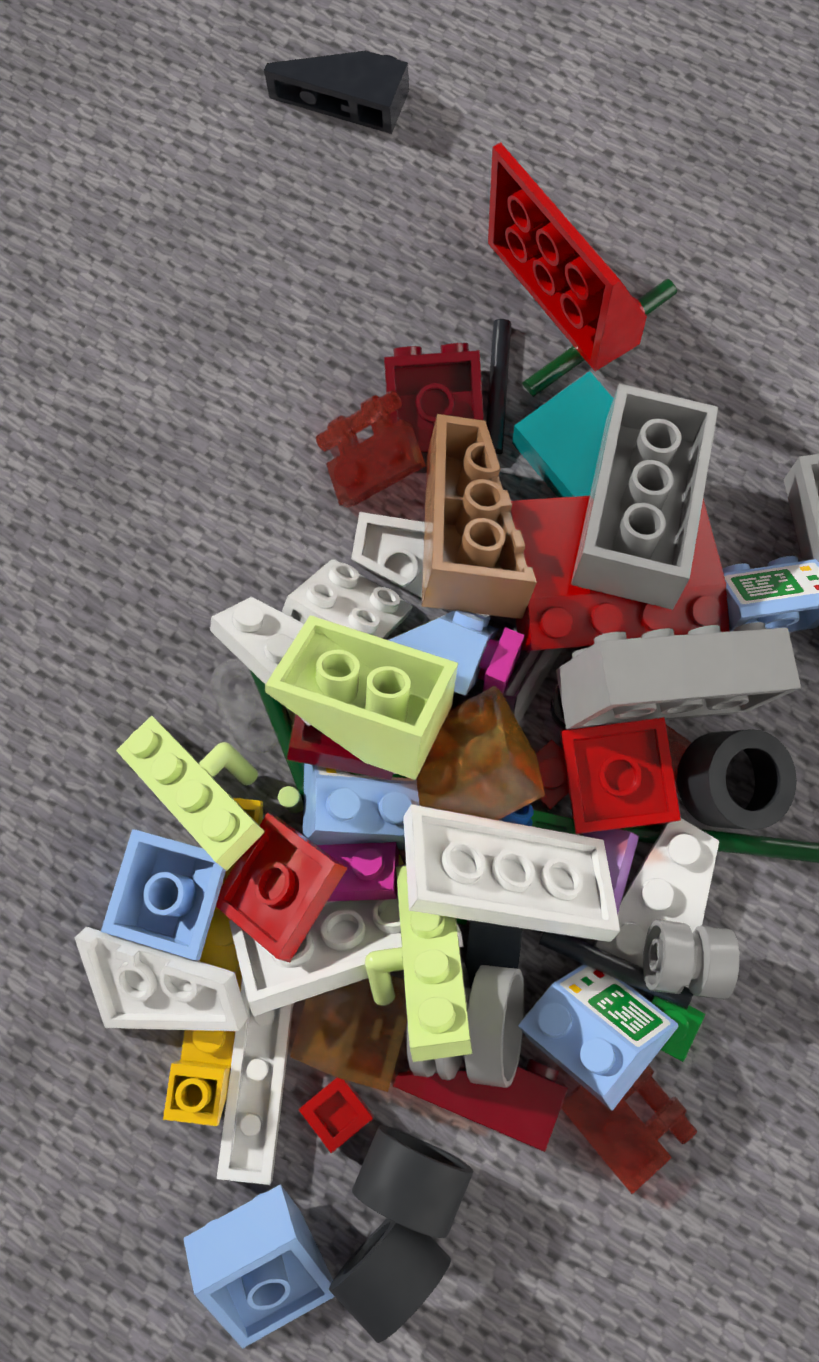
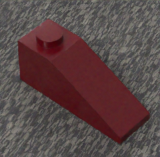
[393,1059,568,1152]

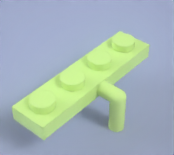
[116,715,265,871]
[365,866,472,1062]

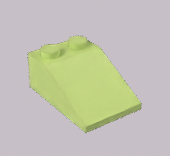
[265,615,458,780]

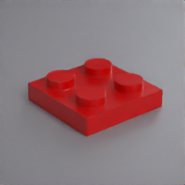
[561,717,681,834]
[215,813,347,963]

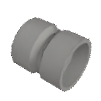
[643,920,740,1000]

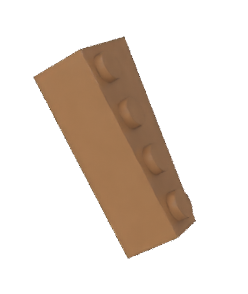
[421,414,537,619]

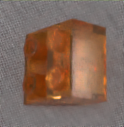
[416,686,545,820]
[290,974,407,1092]

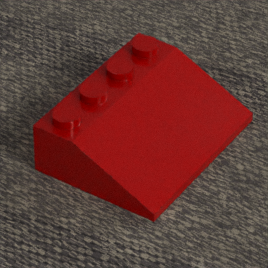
[488,142,647,372]
[510,496,730,651]

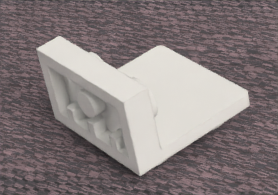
[282,560,412,639]

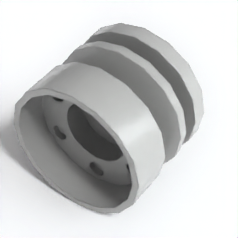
[407,963,524,1088]

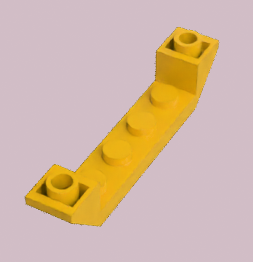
[163,798,263,1126]

